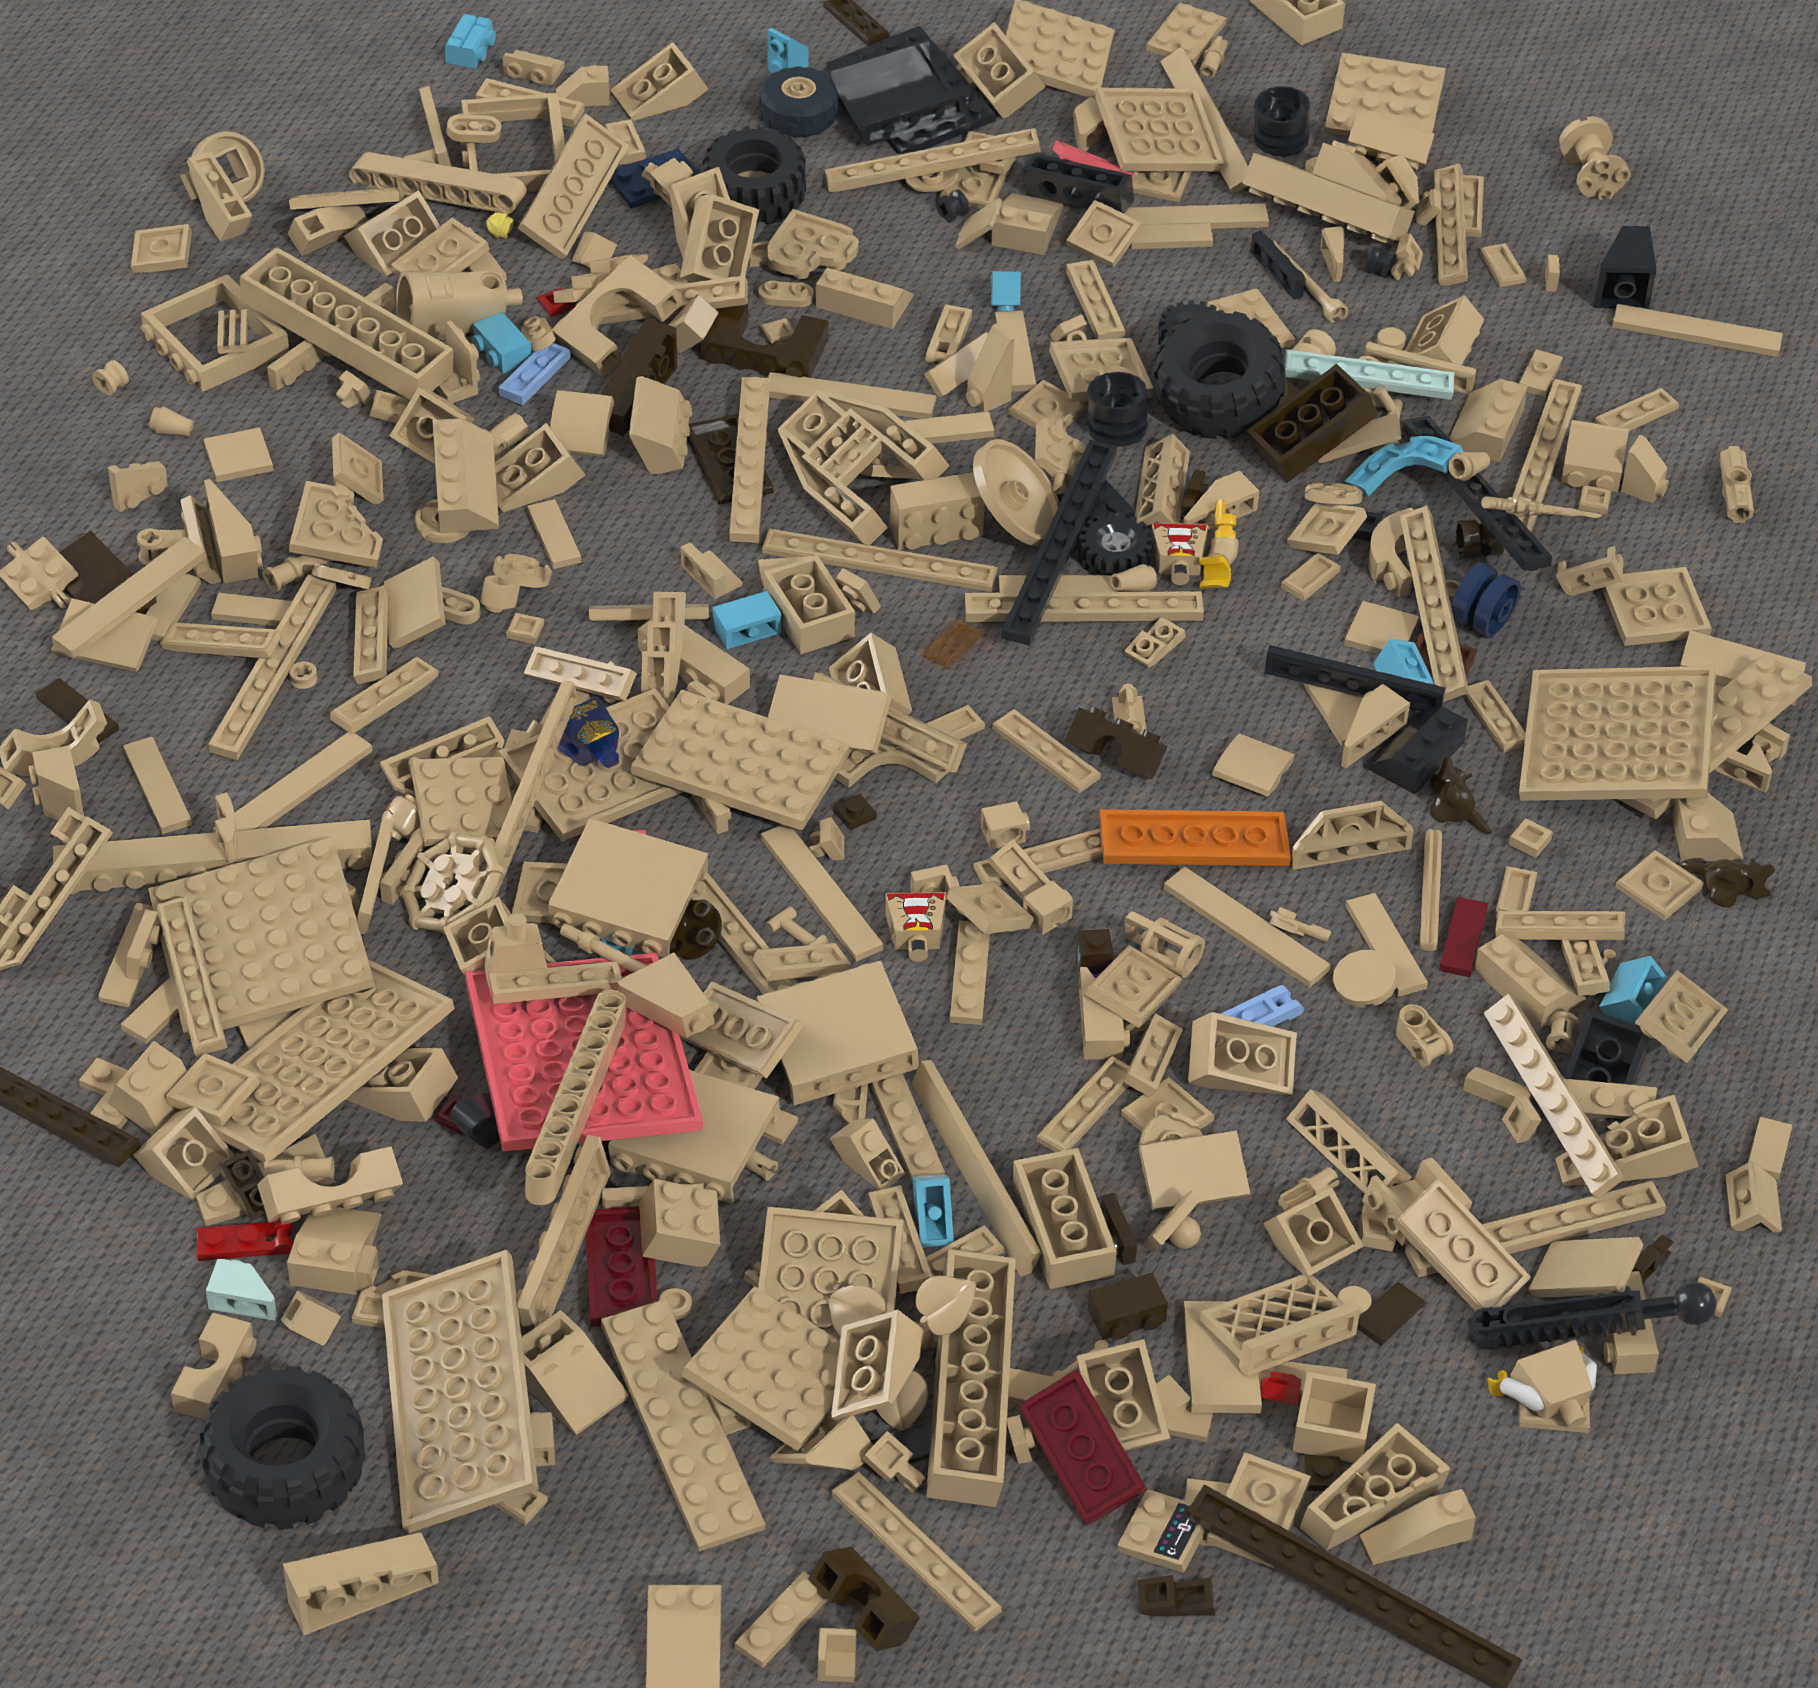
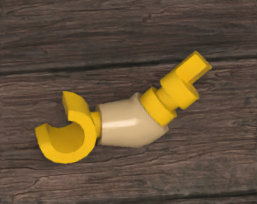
[1199,500,1239,589]

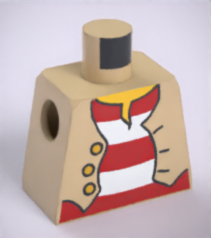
[1151,523,1208,585]
[885,892,946,962]

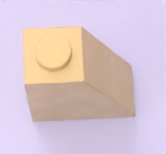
[617,953,715,1038]

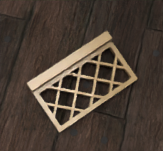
[1199,1274,1361,1376]

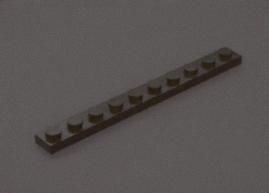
[1185,1484,1522,1688]

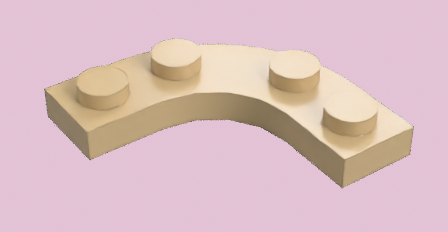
[834,738,950,788]

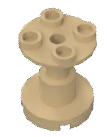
[1559,116,1631,200]

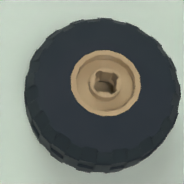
[759,66,839,138]

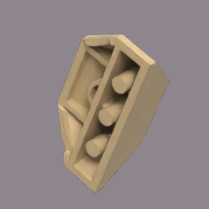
[380,716,504,798]
[1291,801,1414,870]

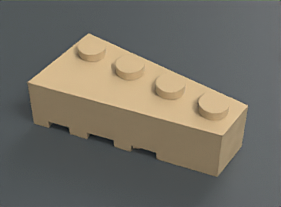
[1300,1423,1451,1551]
[283,1532,439,1635]

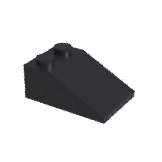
[1563,1009,1652,1121]

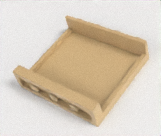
[548,818,708,958]
[757,961,919,1105]
[608,1070,780,1204]

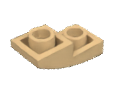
[1124,617,1186,668]

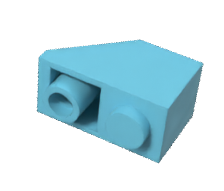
[768,28,808,74]

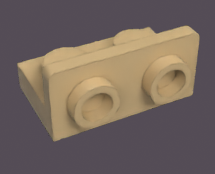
[503,50,564,85]

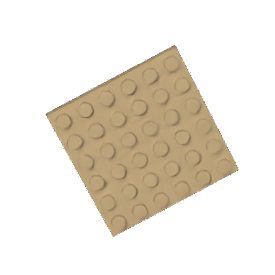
[1519,666,1716,801]
[148,837,376,1040]

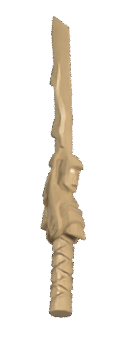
[1481,497,1602,518]

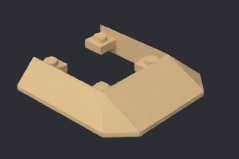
[0,767,113,970]

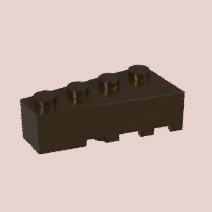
[600,318,677,436]

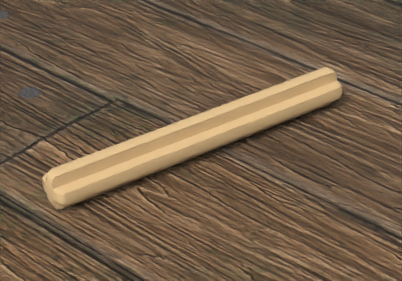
[1420,829,1442,951]

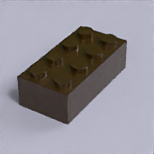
[1246,364,1377,483]

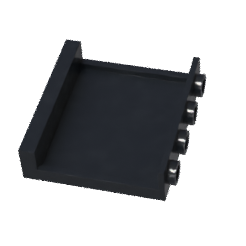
[830,39,965,147]

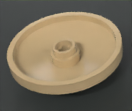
[973,439,1060,547]

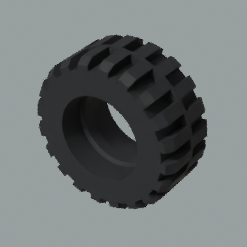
[702,126,806,225]

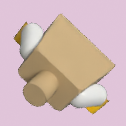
[1487,1340,1597,1428]

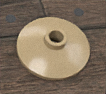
[906,168,959,192]

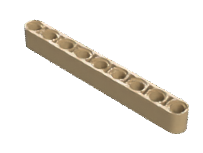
[525,990,626,1205]

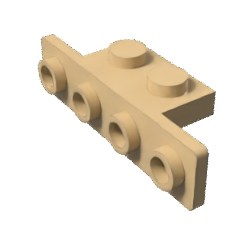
[99,903,162,1007]

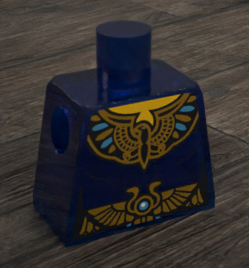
[557,696,619,768]

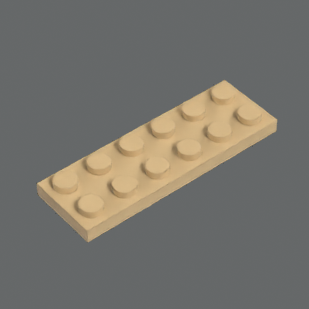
[517,113,629,259]
[516,1135,611,1335]

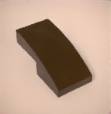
[1137,1575,1215,1616]

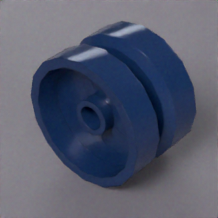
[1451,562,1521,639]

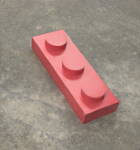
[1052,140,1134,178]

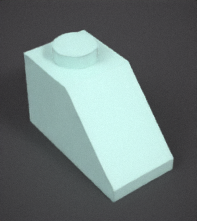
[206,1258,277,1321]

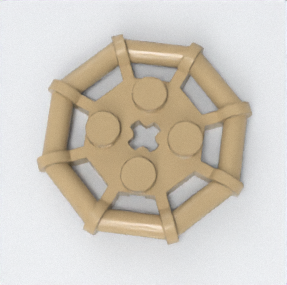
[399,830,505,936]

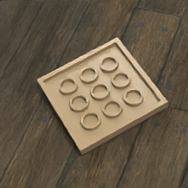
[1006,0,1115,98]
[1324,53,1446,136]
[1095,88,1224,171]
[758,1207,904,1341]
[681,1286,840,1451]

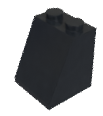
[1594,226,1657,309]

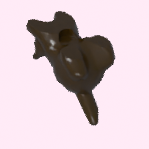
[1430,757,1491,834]
[1681,858,1775,907]

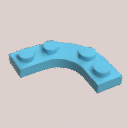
[1345,436,1464,497]

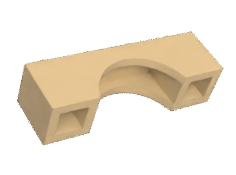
[257,1146,403,1224]

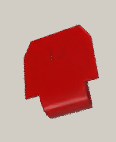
[1260,1371,1301,1405]

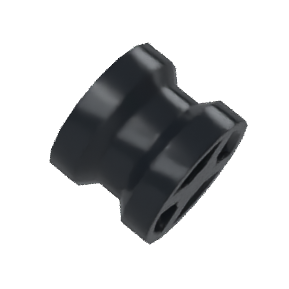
[936,189,970,222]
[1366,246,1396,279]

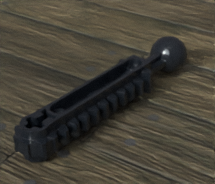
[1467,1282,1717,1350]

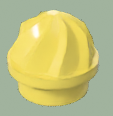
[487,212,514,239]

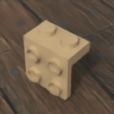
[435,320,480,403]

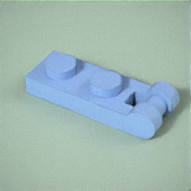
[1221,985,1304,1027]

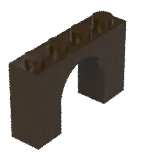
[701,304,829,378]

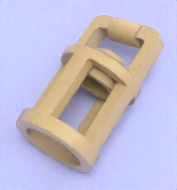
[1125,911,1205,978]

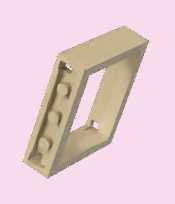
[457,93,565,192]
[140,274,289,392]

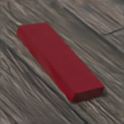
[1439,897,1489,978]

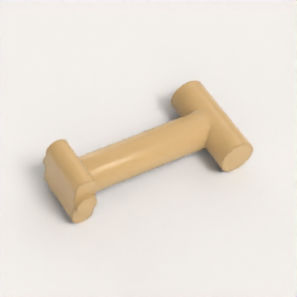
[765,906,829,946]

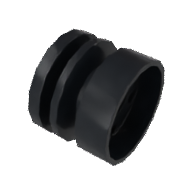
[1254,86,1310,157]
[1087,372,1148,447]

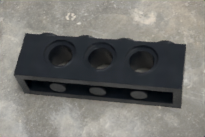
[1022,153,1134,214]

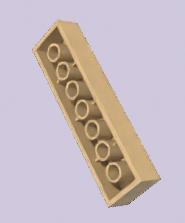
[240,247,453,400]
[926,1249,1016,1507]

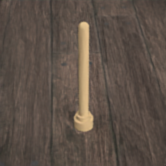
[1273,240,1348,323]

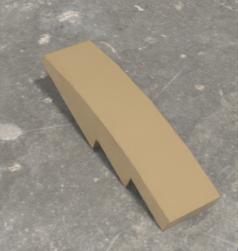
[553,254,648,303]
[641,592,686,706]

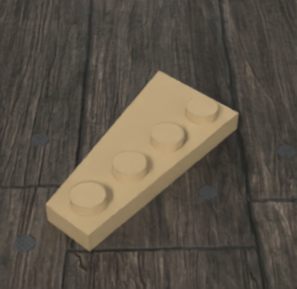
[196,1133,335,1226]

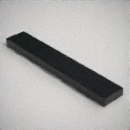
[1264,645,1446,712]

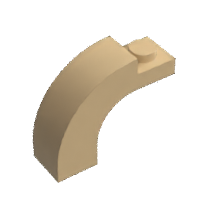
[1368,507,1414,598]
[0,699,107,777]

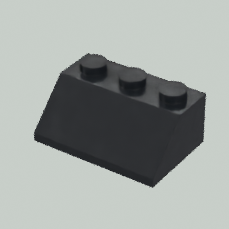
[1364,706,1468,795]

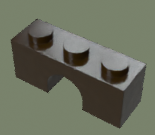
[1064,705,1168,779]
[808,1546,920,1651]

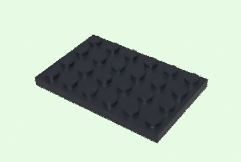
[827,26,995,155]

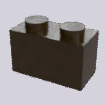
[1087,1273,1168,1340]

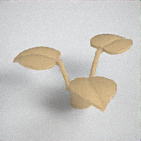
[829,1276,976,1431]

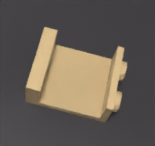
[1362,1158,1473,1246]

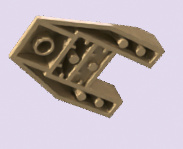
[777,389,949,545]

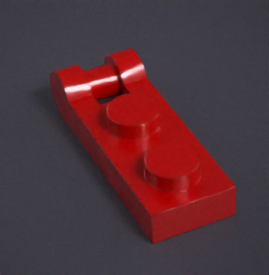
[197,1220,293,1261]

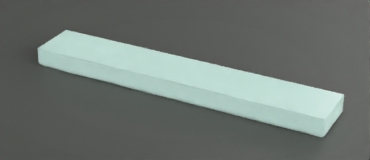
[1284,349,1455,400]

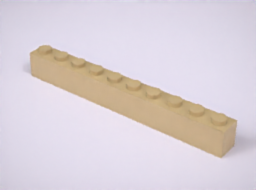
[53,820,373,894]

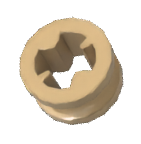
[289,661,317,689]

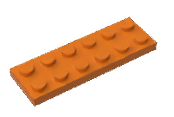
[1099,809,1291,866]

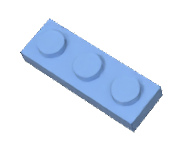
[499,343,570,406]

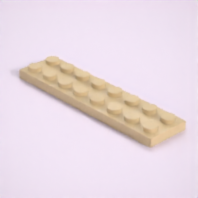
[1618,654,1812,819]
[601,1299,765,1552]

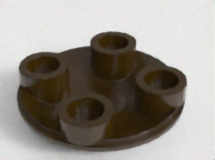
[670,899,722,960]

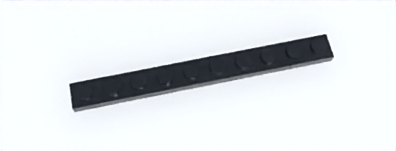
[1402,416,1552,571]
[1001,439,1117,646]

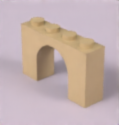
[552,255,682,377]

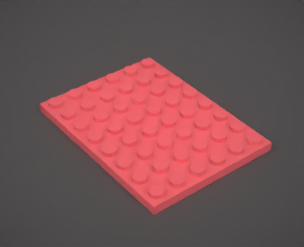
[465,953,703,1151]

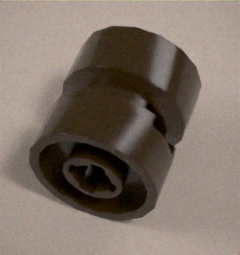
[1456,519,1504,558]

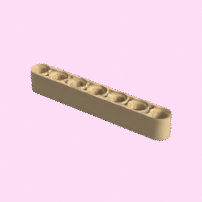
[349,152,527,213]

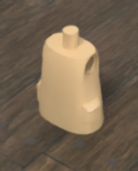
[396,271,523,340]

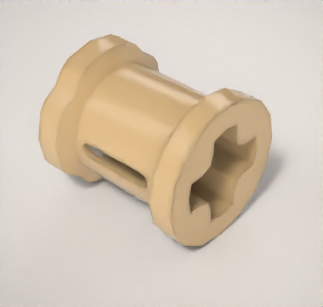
[1546,1011,1578,1053]

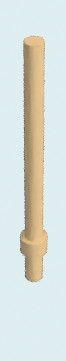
[560,923,719,1015]

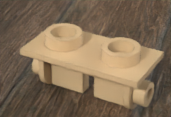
[1112,684,1146,742]

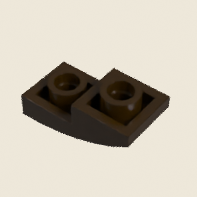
[218,1149,266,1221]

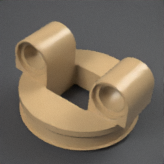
[180,131,265,203]

